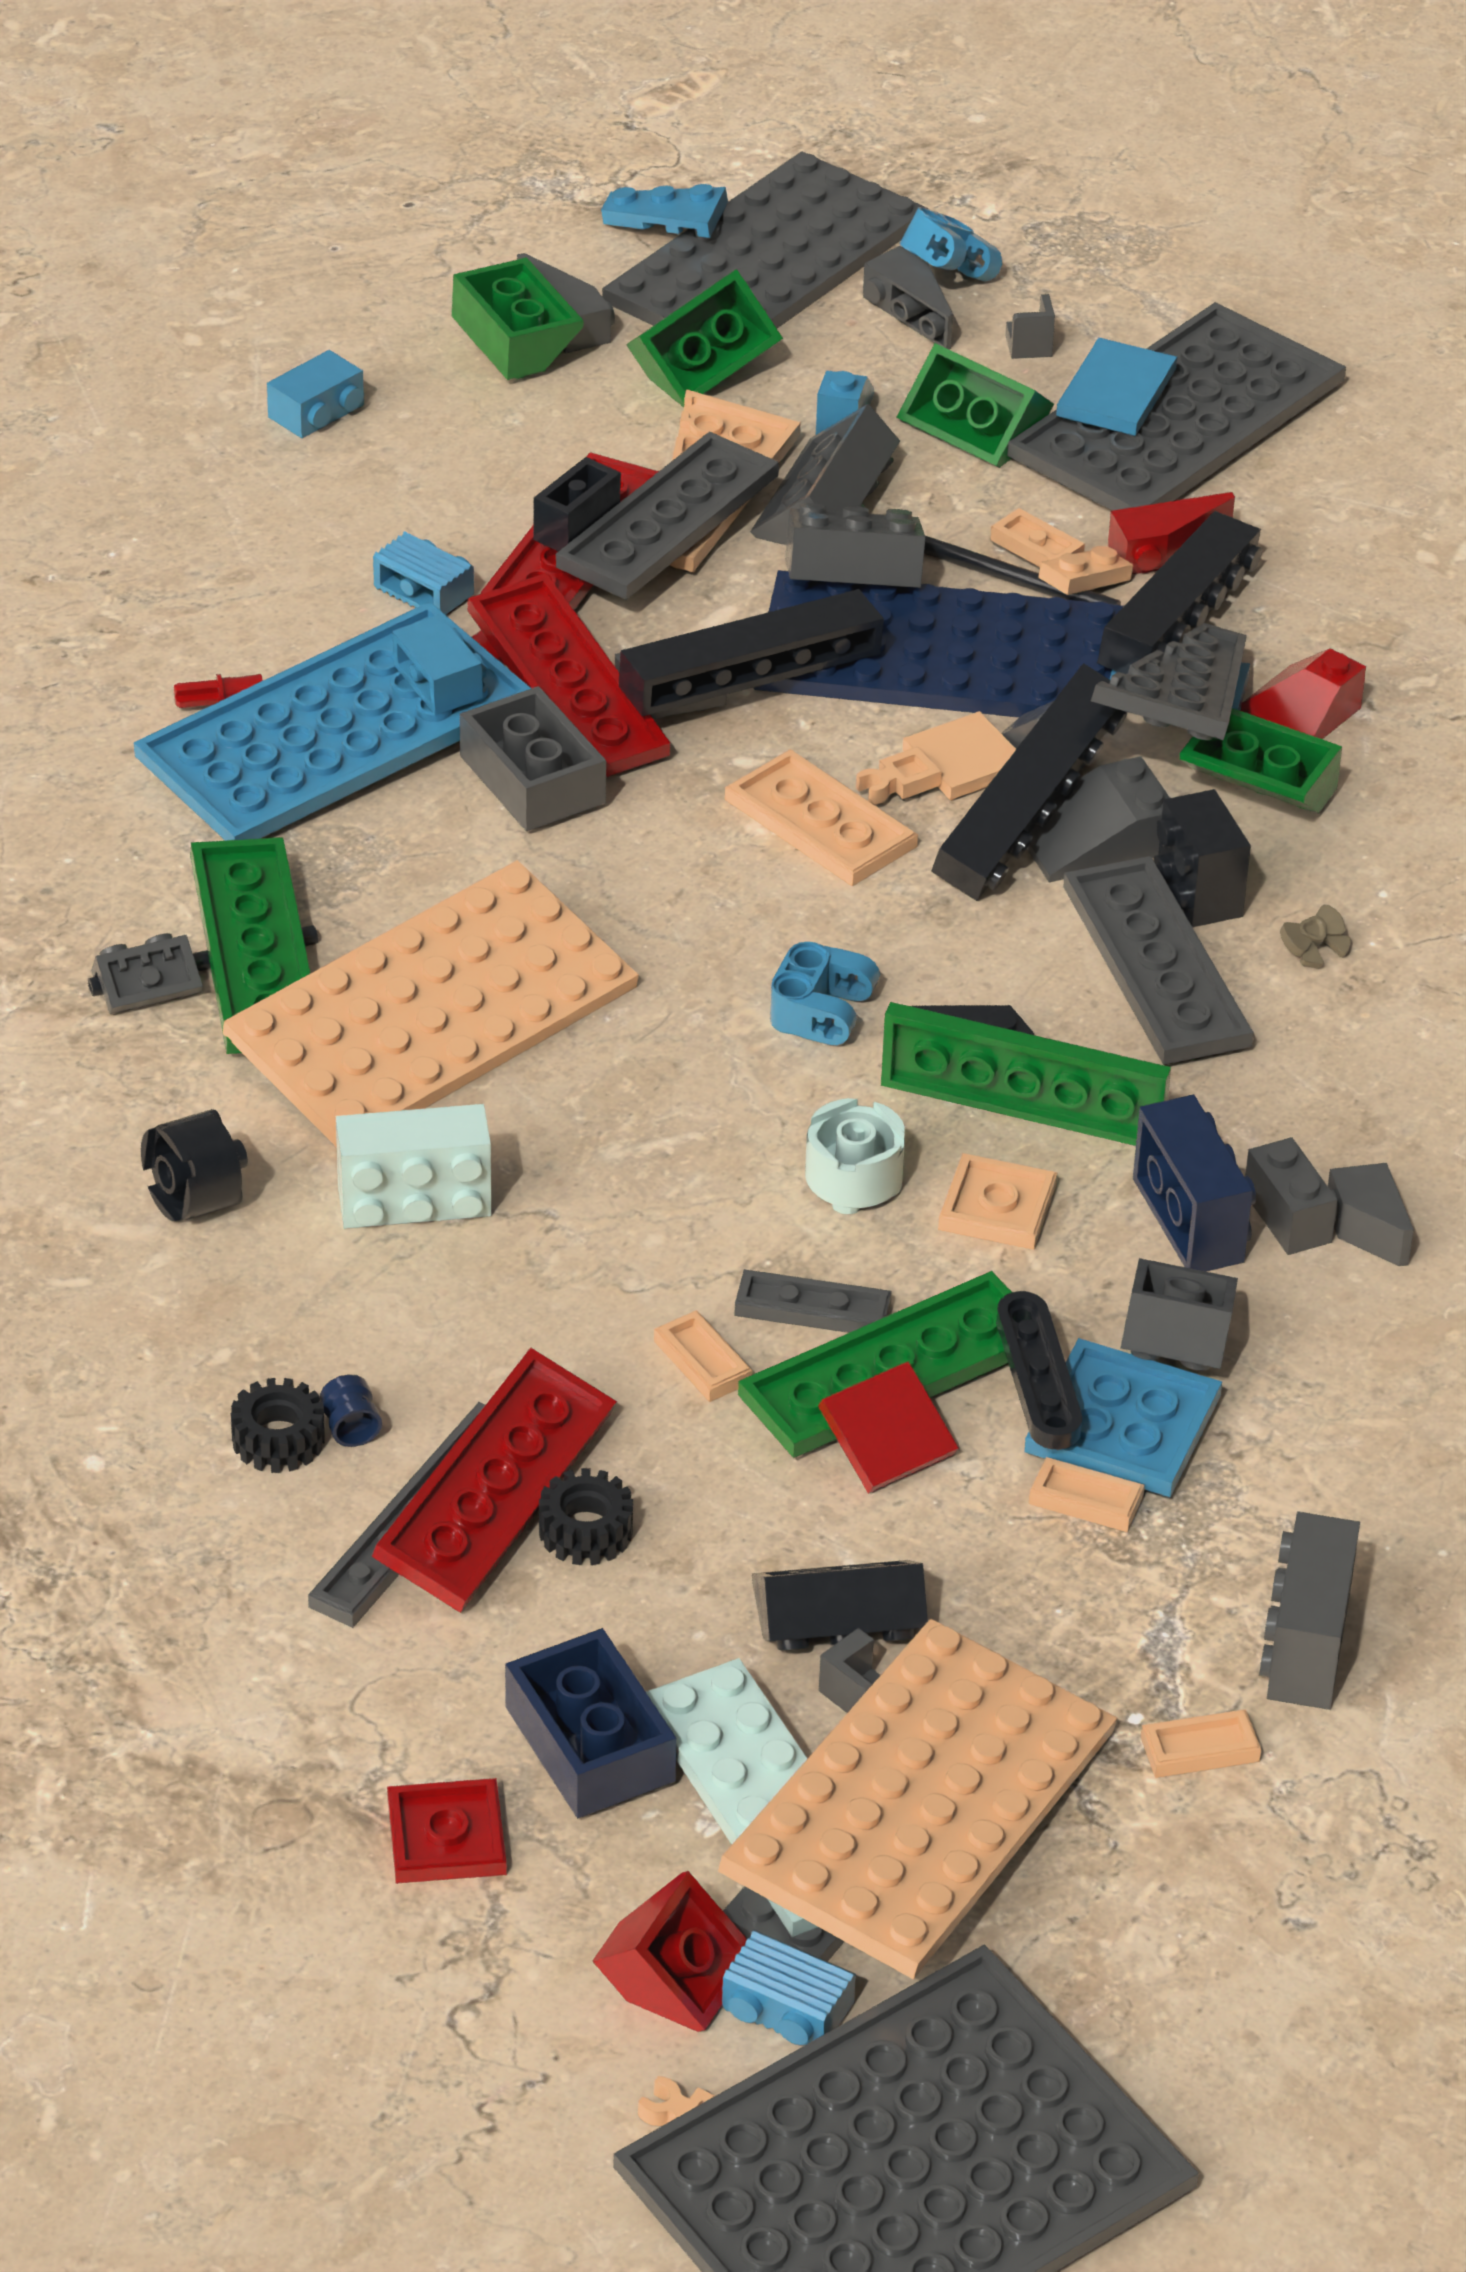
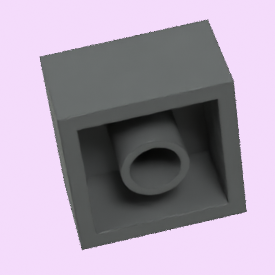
[1120,1258,1238,1370]

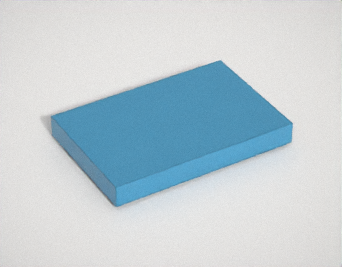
[1056,338,1177,436]

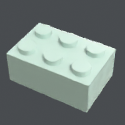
[336,1104,491,1229]

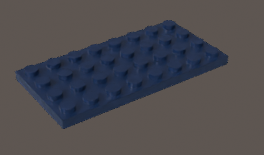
[754,570,1124,718]

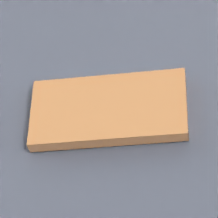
[725,749,918,886]

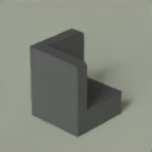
[1005,294,1055,359]
[819,1628,880,1713]

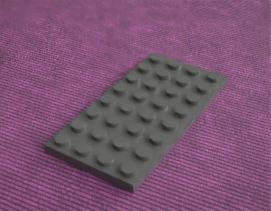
[602,151,928,328]
[1007,302,1346,511]

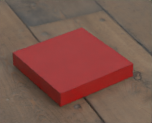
[818,1361,959,1494]
[387,1778,507,1884]

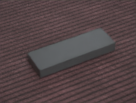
[734,1269,892,1333]

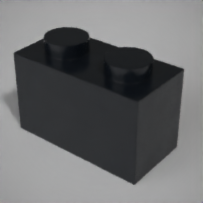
[533,457,621,552]

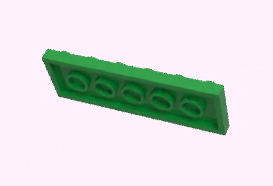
[190,837,310,1054]
[881,1002,1171,1146]
[738,1271,1012,1458]

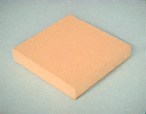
[903,711,1016,800]
[938,1153,1058,1250]

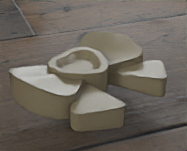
[1280,904,1351,969]

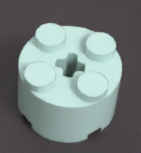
[805,1098,905,1215]

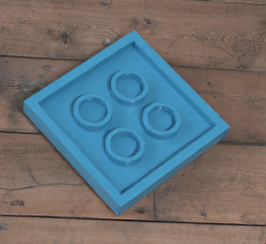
[1024,1338,1222,1497]

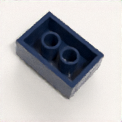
[1133,1094,1256,1272]
[505,1628,677,1819]

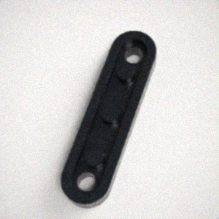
[996,1291,1082,1450]

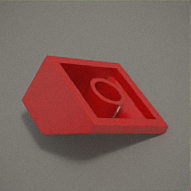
[1240,648,1366,739]
[592,1871,747,2032]

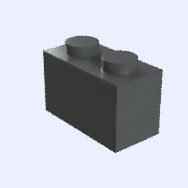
[1245,1137,1337,1255]

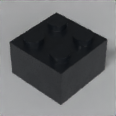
[1153,789,1251,928]

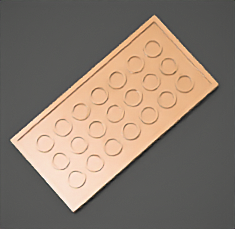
[223,860,639,1147]
[718,1618,1117,1979]

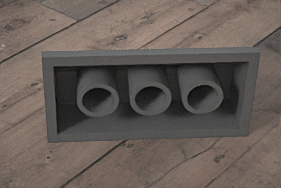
[750,404,900,545]

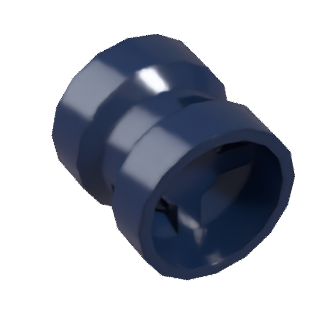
[320,1374,382,1447]

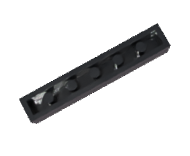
[1097,511,1262,674]
[619,589,884,717]
[931,663,1128,901]

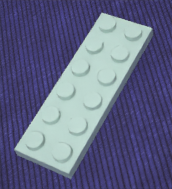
[646,1658,818,1937]

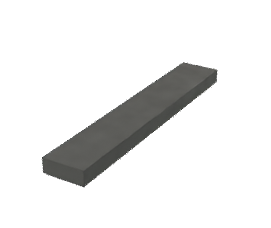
[308,1402,485,1628]

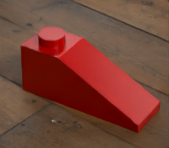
[1108,492,1235,575]

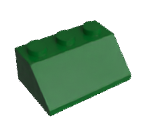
[451,257,584,380]
[626,269,783,407]
[896,343,1054,468]
[1180,708,1342,813]

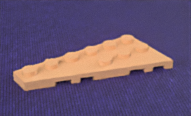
[670,389,801,572]

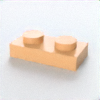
[990,508,1085,567]
[1038,546,1133,595]

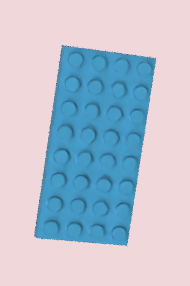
[133,601,531,841]

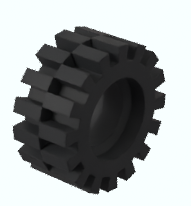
[230,1378,325,1473]
[539,1468,633,1565]

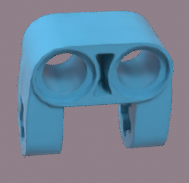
[899,207,1002,282]
[770,941,880,1045]

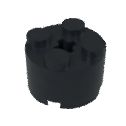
[141,1109,248,1221]

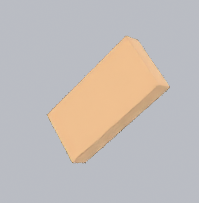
[654,1310,752,1402]
[1029,1457,1145,1532]
[1141,1709,1261,1778]

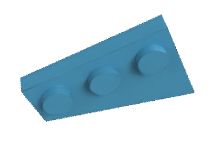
[601,184,728,238]

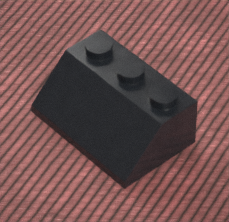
[752,1560,928,1650]

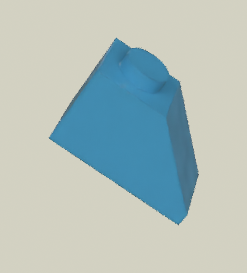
[816,370,874,435]

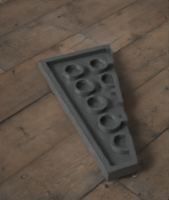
[1091,623,1247,740]

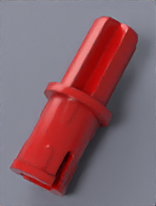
[174,674,263,708]

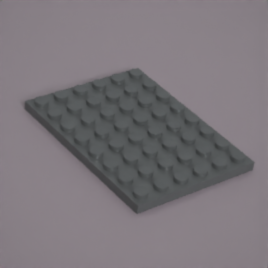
[613,1944,1199,2272]

